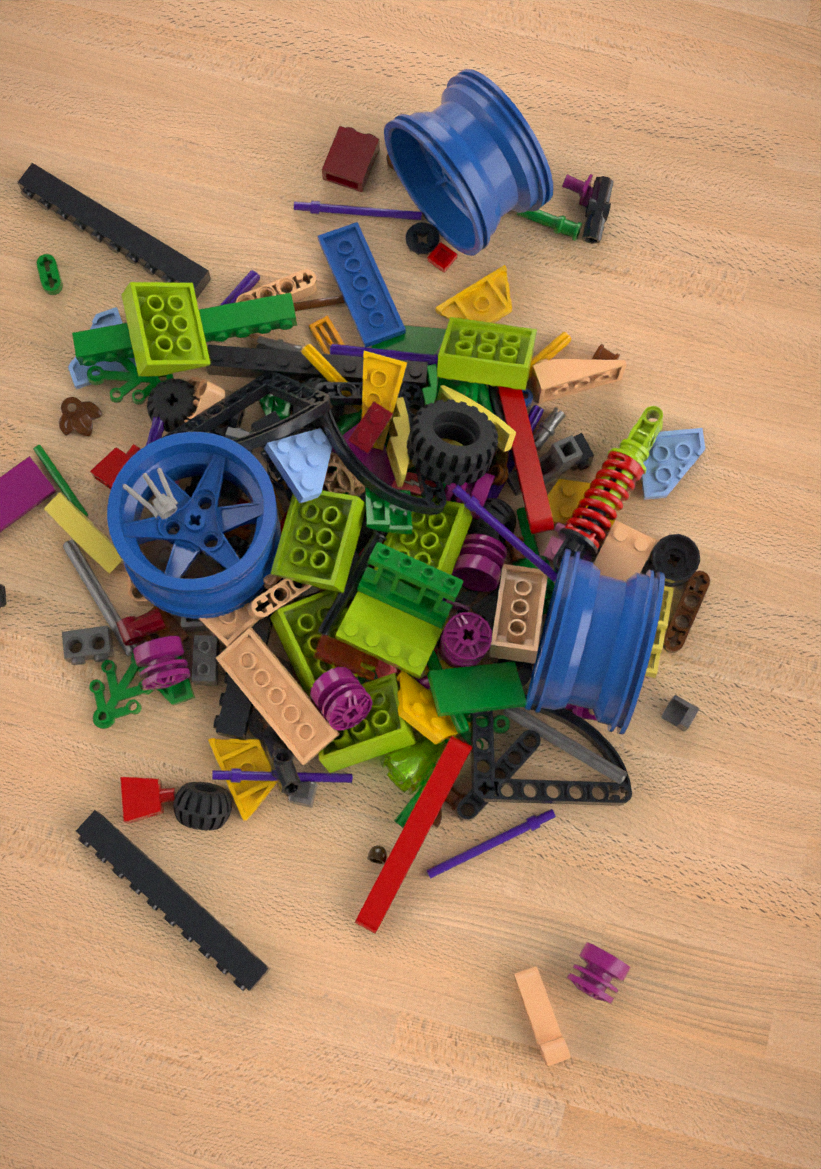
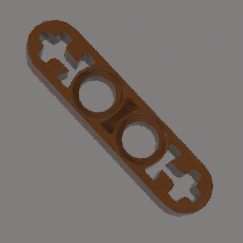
[663,571,710,653]

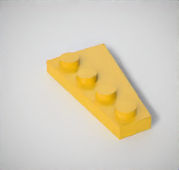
[362,351,407,450]

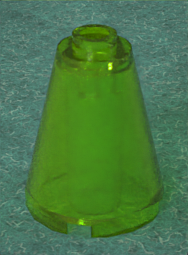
[380,736,445,795]

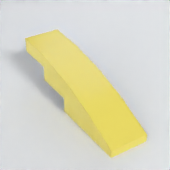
[436,385,516,452]
[386,397,410,487]
[44,492,122,574]
[645,586,674,678]

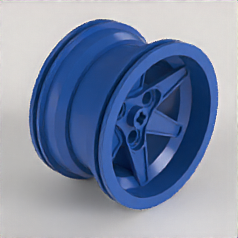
[384,69,554,256]
[107,432,281,619]
[525,549,665,735]

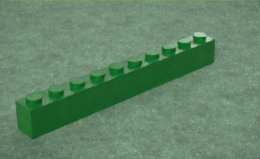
[72,293,297,366]

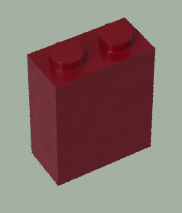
[322,126,380,192]
[348,401,393,454]

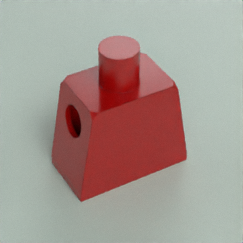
[90,444,141,490]
[120,777,176,824]

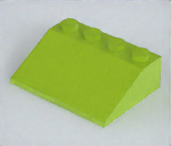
[121,282,211,376]
[437,317,537,390]
[271,490,366,593]
[374,495,473,590]
[270,590,375,699]
[335,591,449,679]
[318,673,416,773]

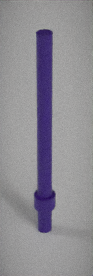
[294,201,422,220]
[452,485,558,582]
[212,768,353,783]
[426,809,556,879]

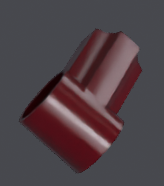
[116,609,166,646]

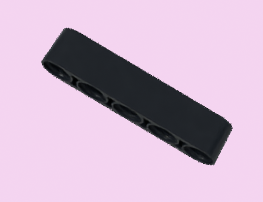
[457,730,541,822]

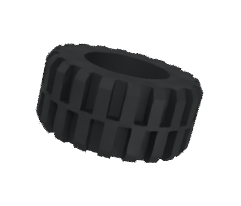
[406,399,498,485]

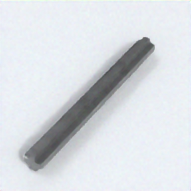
[63,539,137,656]
[503,707,627,784]

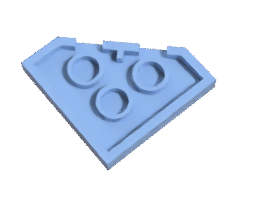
[68,307,136,390]
[264,428,332,503]
[641,428,705,500]

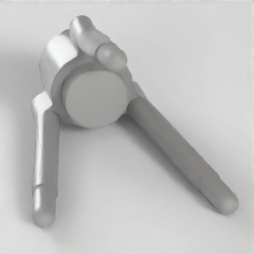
[123,468,178,519]

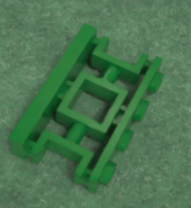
[357,542,463,629]

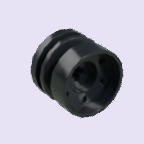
[648,534,700,587]

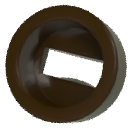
[367,845,387,865]

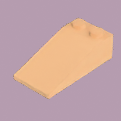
[530,359,627,404]
[594,520,657,581]
[489,564,547,664]

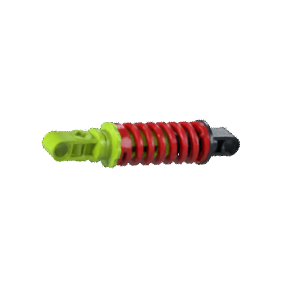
[553,406,663,573]

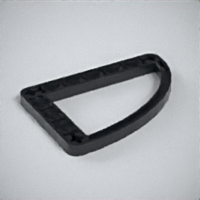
[162,372,332,451]
[315,382,446,515]
[470,694,632,806]

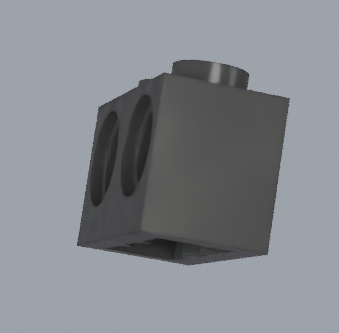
[62,626,114,665]
[192,635,220,686]

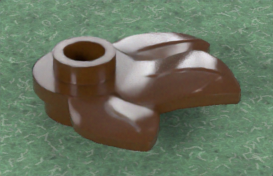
[59,397,102,437]
[486,448,509,486]

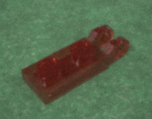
[313,634,379,680]

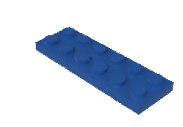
[318,222,406,347]

